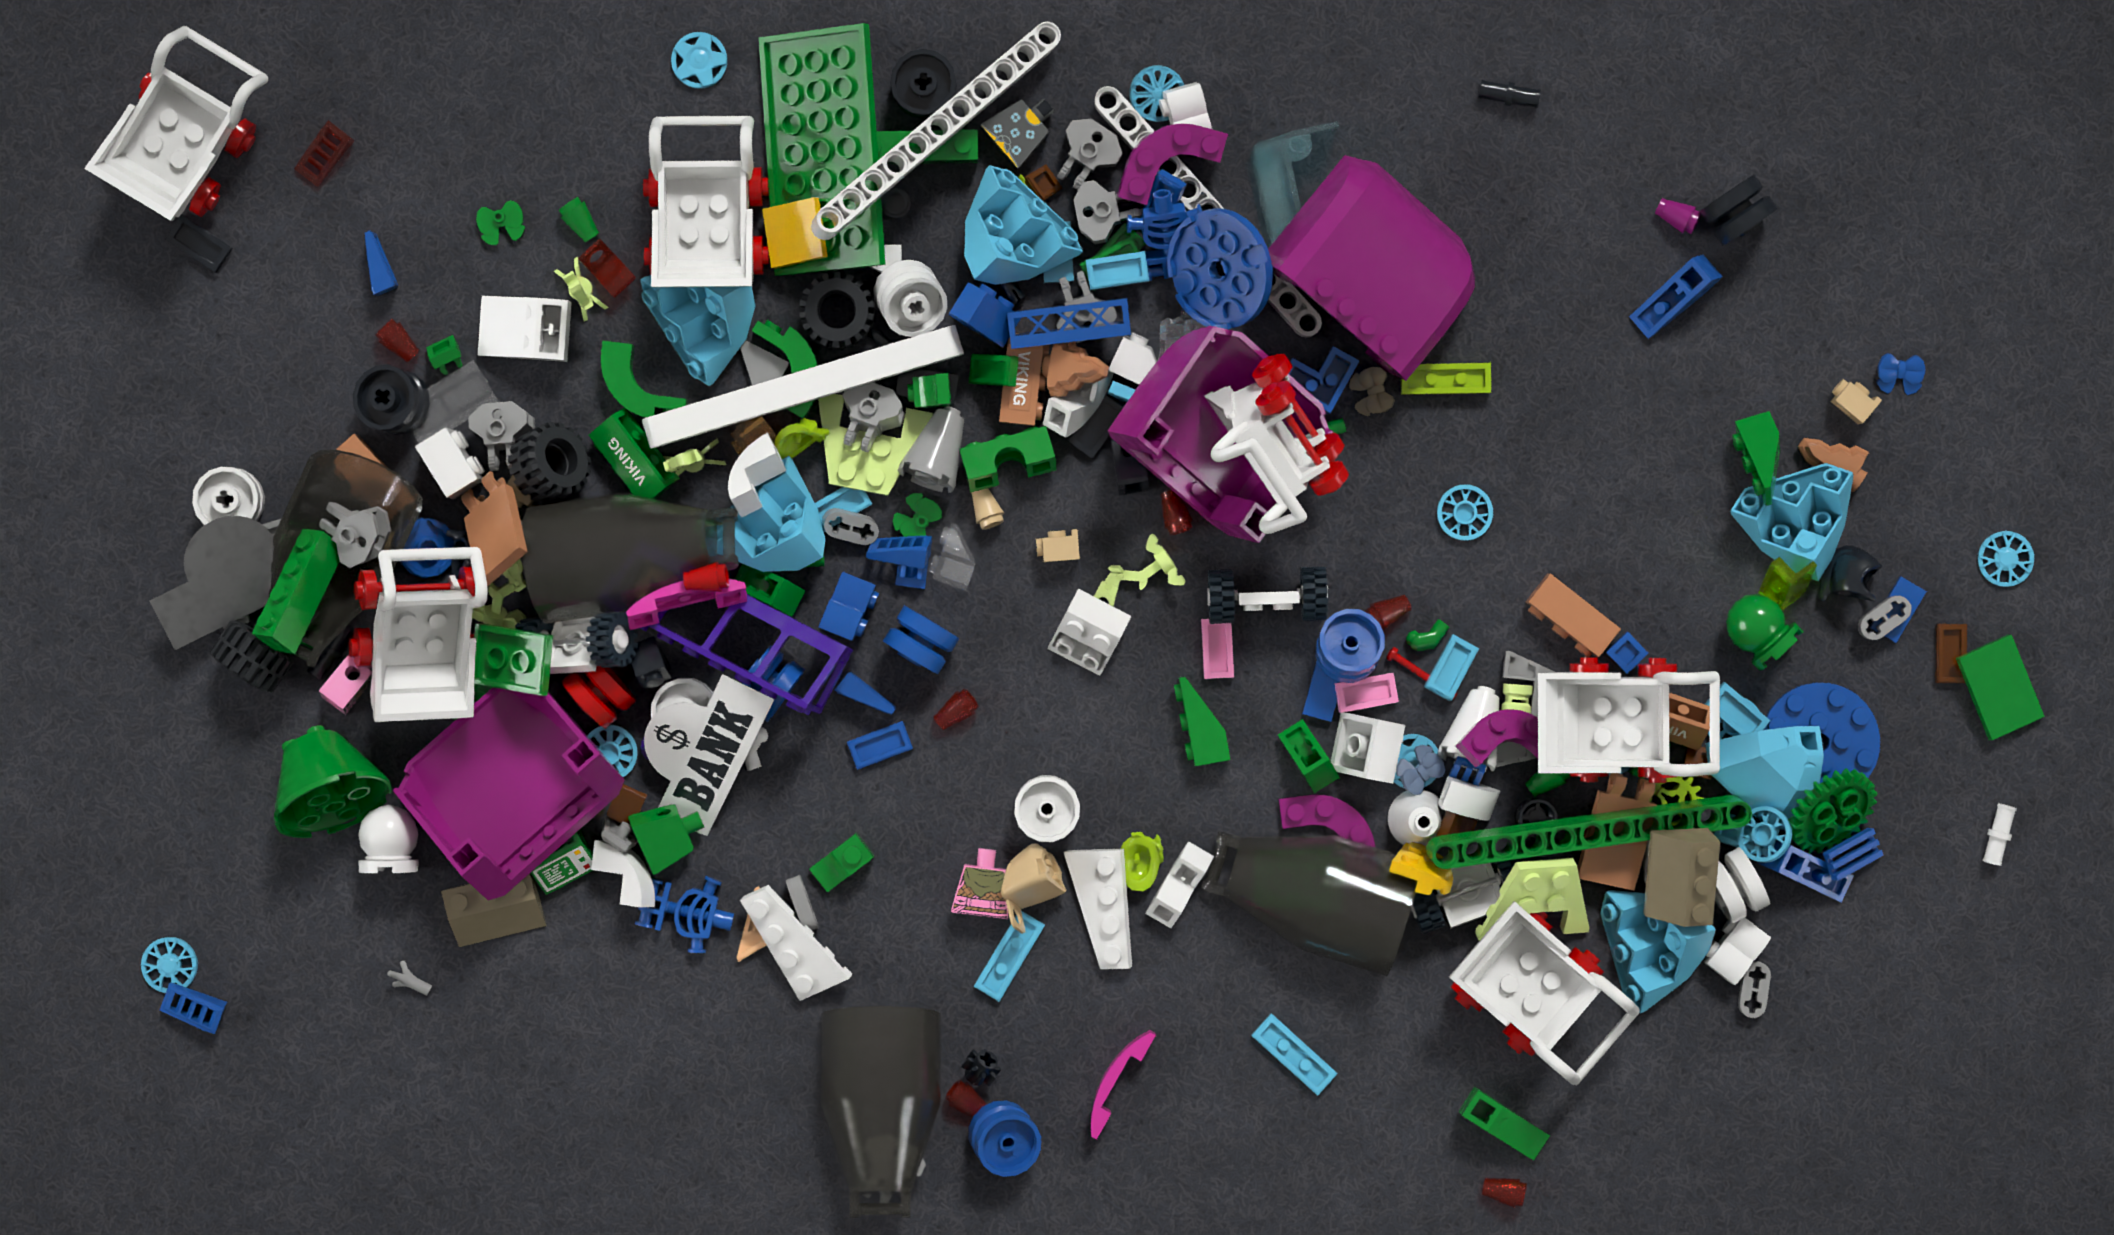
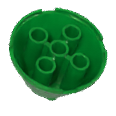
[274,725,392,838]

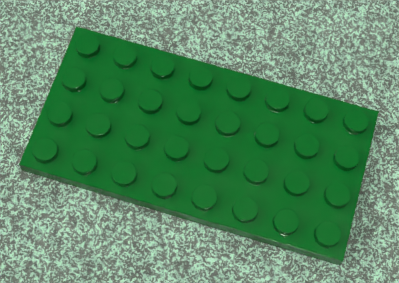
[758,23,886,276]

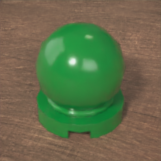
[1726,594,1804,671]

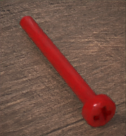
[1386,647,1458,700]

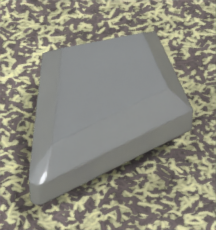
[601,815,638,852]

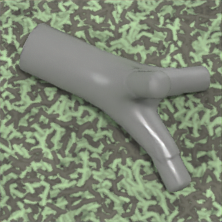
[387,961,432,996]

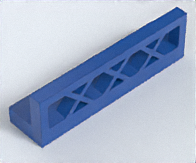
[1007,298,1131,349]

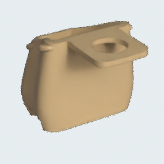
[1001,843,1066,934]

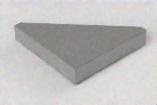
[740,340,790,386]

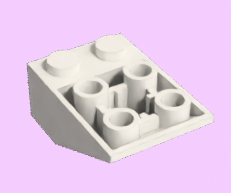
[478,296,572,362]

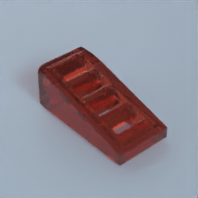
[294,120,355,187]

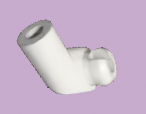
[744,727,768,771]

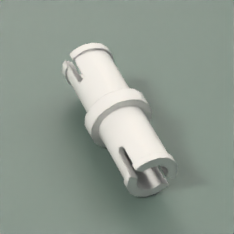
[1982,803,2017,866]

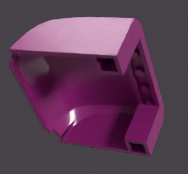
[1268,155,1475,381]
[1108,326,1333,543]
[393,687,625,901]

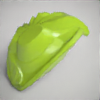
[774,418,830,459]
[1120,832,1164,892]

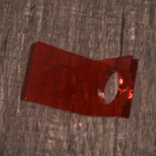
[578,239,636,298]

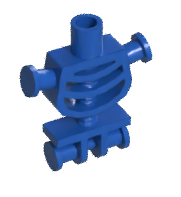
[1127,189,1202,281]
[635,876,734,953]

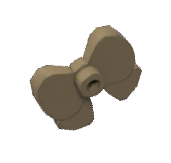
[1349,367,1395,416]

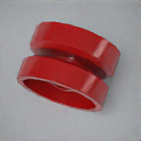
[561,666,637,729]

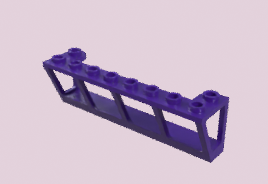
[599,539,853,715]

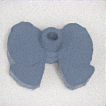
[1396,744,1445,795]

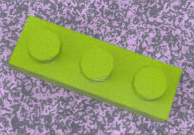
[1401,363,1491,395]

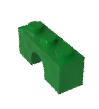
[959,426,1057,493]

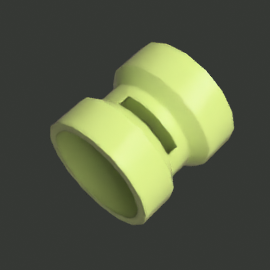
[1501,683,1533,714]

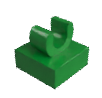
[426,335,462,375]

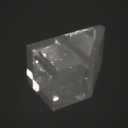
[929,523,976,591]

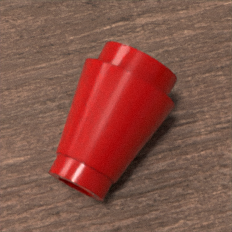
[683,562,729,592]

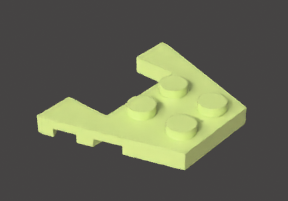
[818,394,933,496]
[1475,858,1589,941]

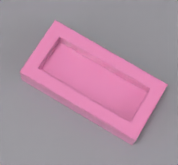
[1201,619,1234,679]
[1334,673,1399,713]

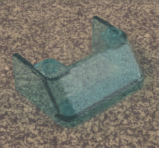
[1250,121,1339,247]

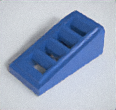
[364,231,399,296]
[866,536,932,569]
[834,672,896,714]
[159,982,227,1034]

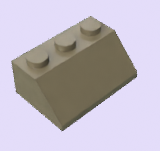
[1643,828,1720,927]
[441,873,547,947]

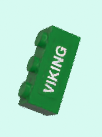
[588,408,680,506]

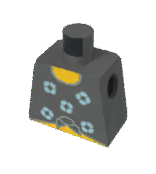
[981,98,1055,171]

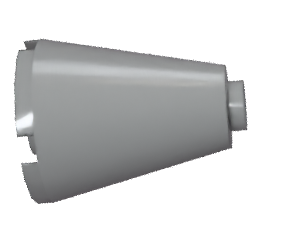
[897,406,964,493]

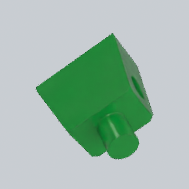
[628,804,705,875]

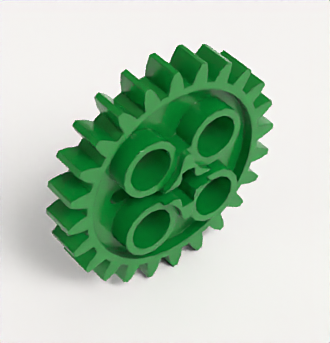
[1788,768,1877,854]

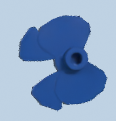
[1876,353,1925,395]

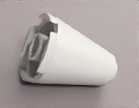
[1438,686,1500,772]
[1388,790,1446,846]

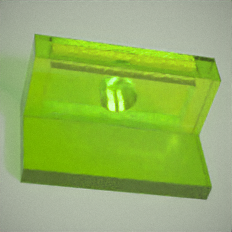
[1758,557,1817,610]

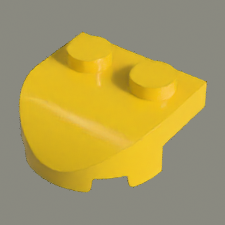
[1389,842,1453,895]

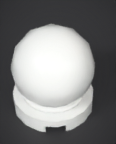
[358,805,419,873]

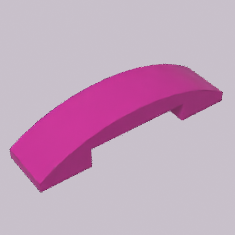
[626,579,747,630]
[1091,1030,1156,1140]

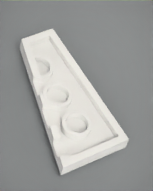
[1064,849,1132,969]
[740,885,852,1001]

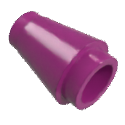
[1655,198,1701,234]

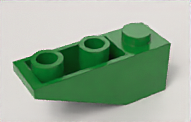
[1732,411,1780,506]
[1174,677,1231,766]
[1459,1087,1550,1160]

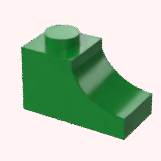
[907,373,951,408]
[734,564,805,617]
[1278,719,1340,794]
[809,832,875,892]

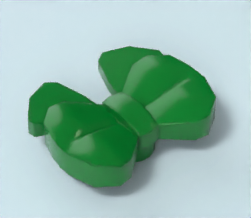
[476,200,526,246]
[893,493,942,537]

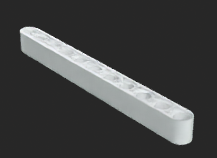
[811,22,1061,240]
[1094,86,1322,338]
[642,325,964,449]

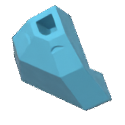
[964,165,1083,285]
[640,275,755,386]
[708,456,825,572]
[1730,463,1854,581]
[1705,726,1824,830]
[1600,890,1716,1013]

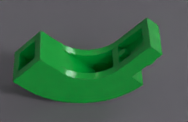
[752,320,818,419]
[601,341,688,418]

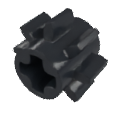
[961,1049,1001,1087]

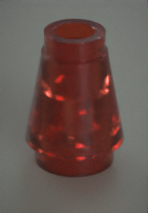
[375,319,420,362]
[1160,490,1193,535]
[1365,594,1412,630]
[933,688,979,730]
[945,1080,987,1117]
[1482,1177,1527,1208]

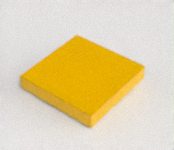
[762,197,828,268]

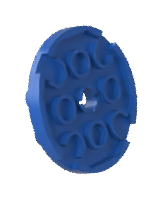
[1167,208,1273,329]
[1763,683,1880,783]

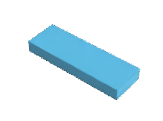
[974,910,1045,1002]
[1251,1013,1338,1096]

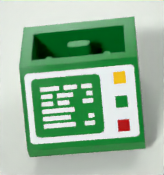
[531,829,593,895]

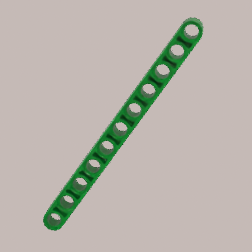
[1426,795,1752,869]

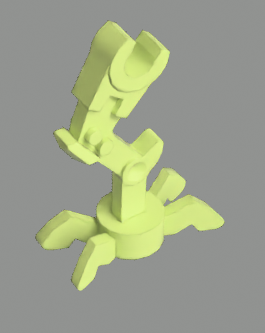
[554,257,609,322]
[663,438,726,476]
[1094,534,1186,607]
[472,559,529,629]

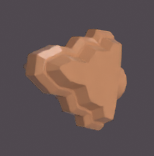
[1042,342,1109,397]
[1797,438,1869,492]

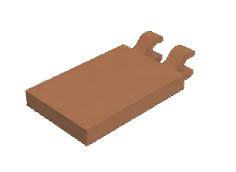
[461,471,528,587]
[1577,773,1657,891]

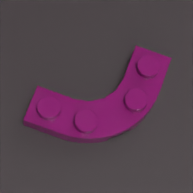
[1117,123,1228,205]
[1455,709,1538,768]
[1278,794,1379,880]

